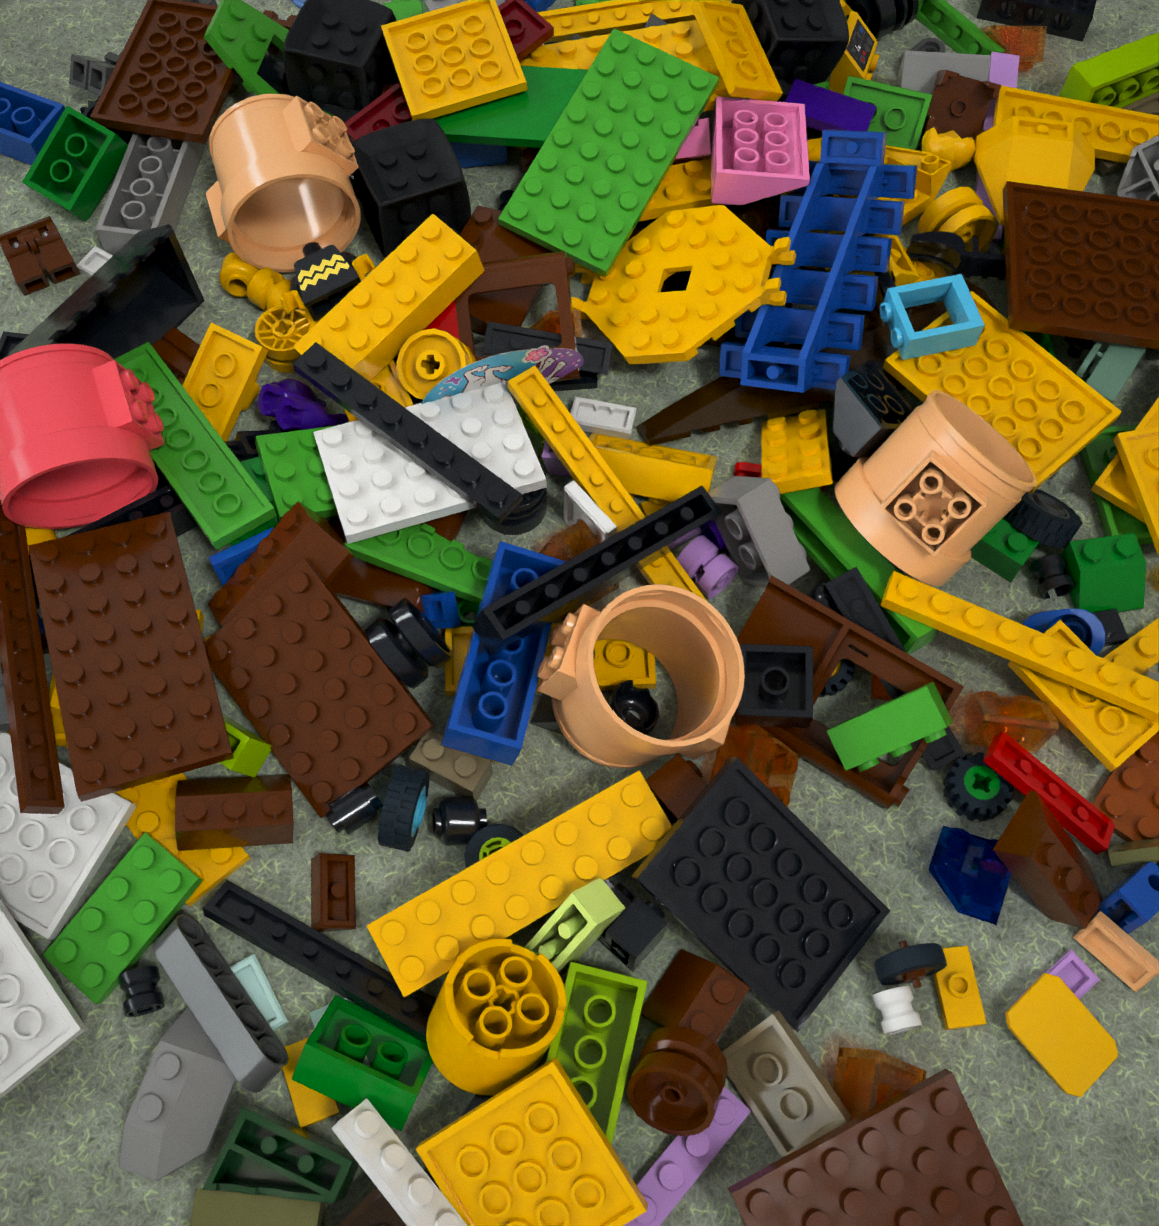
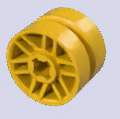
[254,305,311,373]

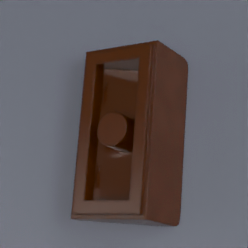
[311,853,356,932]

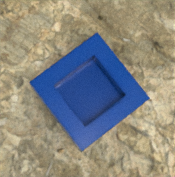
[421,591,461,629]

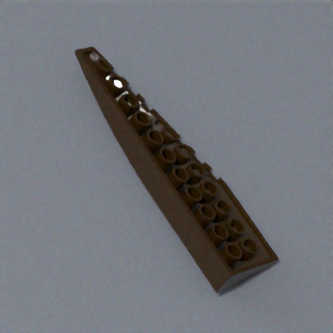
[636,279,1000,446]

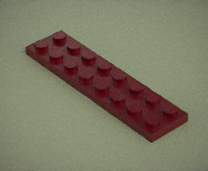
[345,0,554,143]

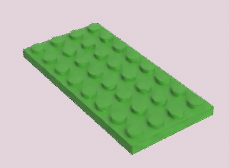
[498,28,719,277]

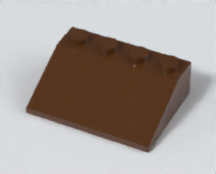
[459,205,554,334]

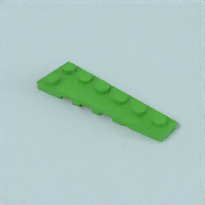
[345,523,492,605]

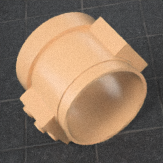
[206,94,361,273]
[834,390,1037,586]
[537,584,745,769]

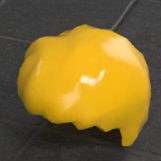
[921,128,976,173]

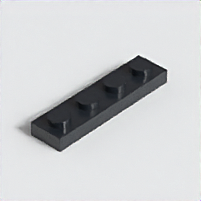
[483,321,613,376]

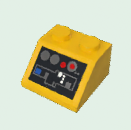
[829,11,880,94]

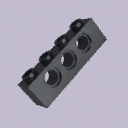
[977,0,1097,42]

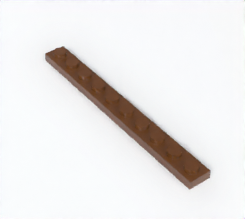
[0,501,65,814]

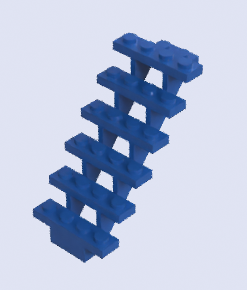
[719,129,917,393]

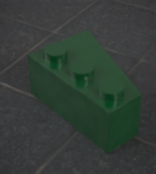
[203,1105,359,1203]

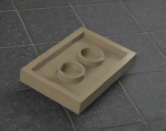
[722,1010,853,1158]

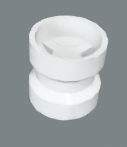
[872,986,923,1035]

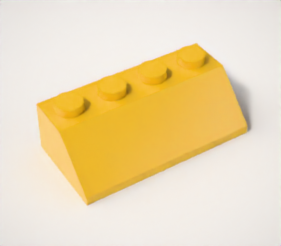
[589,433,718,504]

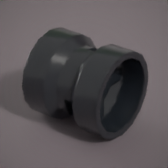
[1030,554,1075,599]
[118,966,165,1017]

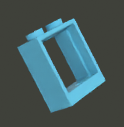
[880,274,985,360]

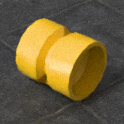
[247,267,291,311]

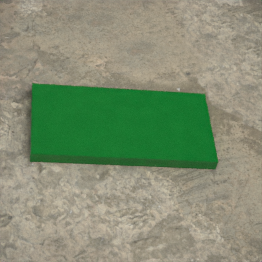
[433,66,588,148]

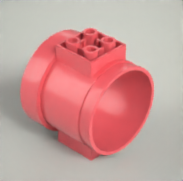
[0,344,164,529]

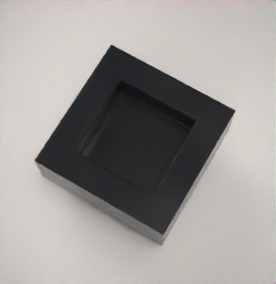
[1093,609,1129,647]

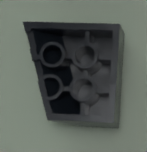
[833,359,914,457]

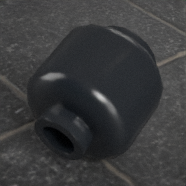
[432,796,487,846]

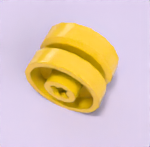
[917,187,998,252]
[396,329,476,400]

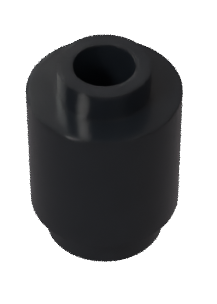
[326,783,383,835]

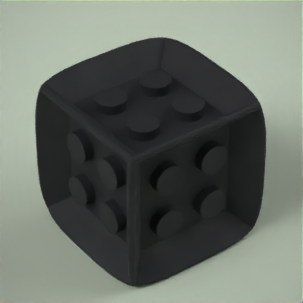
[283,0,399,123]
[731,0,849,96]
[351,118,471,258]

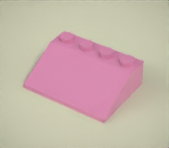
[711,96,810,205]

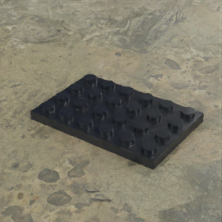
[631,756,890,1032]

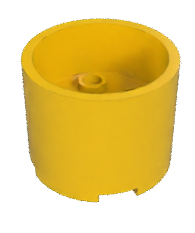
[426,939,566,1095]

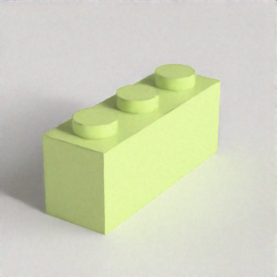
[524,877,625,976]

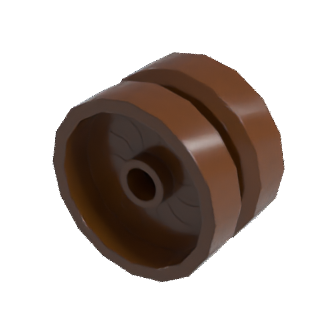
[627,1026,728,1137]

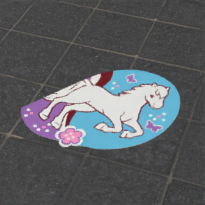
[421,345,584,404]

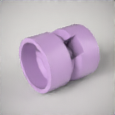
[677,535,739,599]

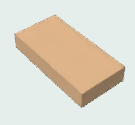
[1073,911,1159,992]

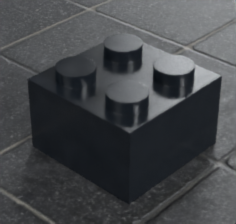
[736,644,813,728]

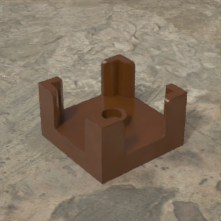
[922,70,1002,142]

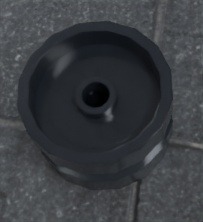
[364,597,453,689]

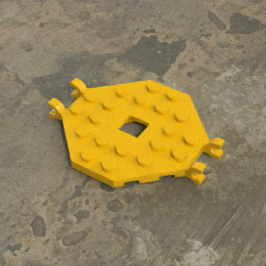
[571,205,796,365]

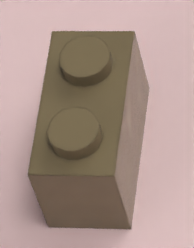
[409,730,493,801]

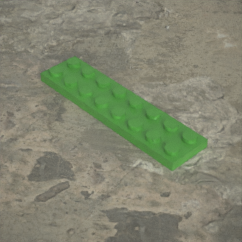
[114,342,277,550]

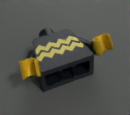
[280,242,376,322]

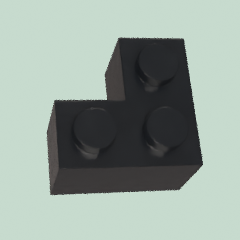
[597,879,667,972]

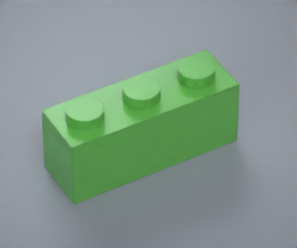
[827,682,953,772]

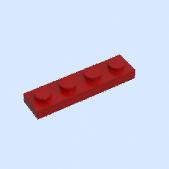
[983,731,1115,855]

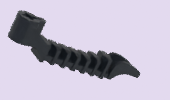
[906,231,1006,281]

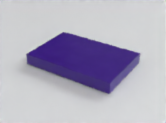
[785,79,877,132]

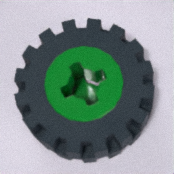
[943,752,1015,822]

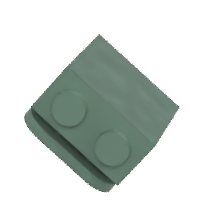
[1076,341,1146,404]

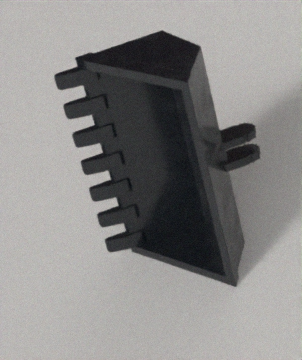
[8,224,205,359]

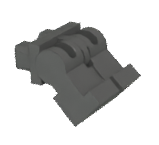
[69,52,122,96]

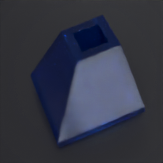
[928,825,1011,925]

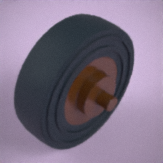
[874,940,947,989]

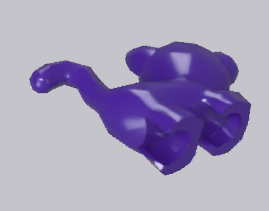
[257,378,350,431]

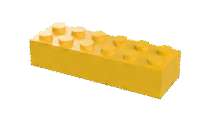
[292,214,485,382]

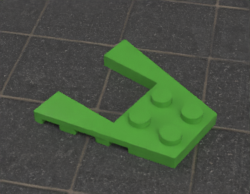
[203,0,289,95]

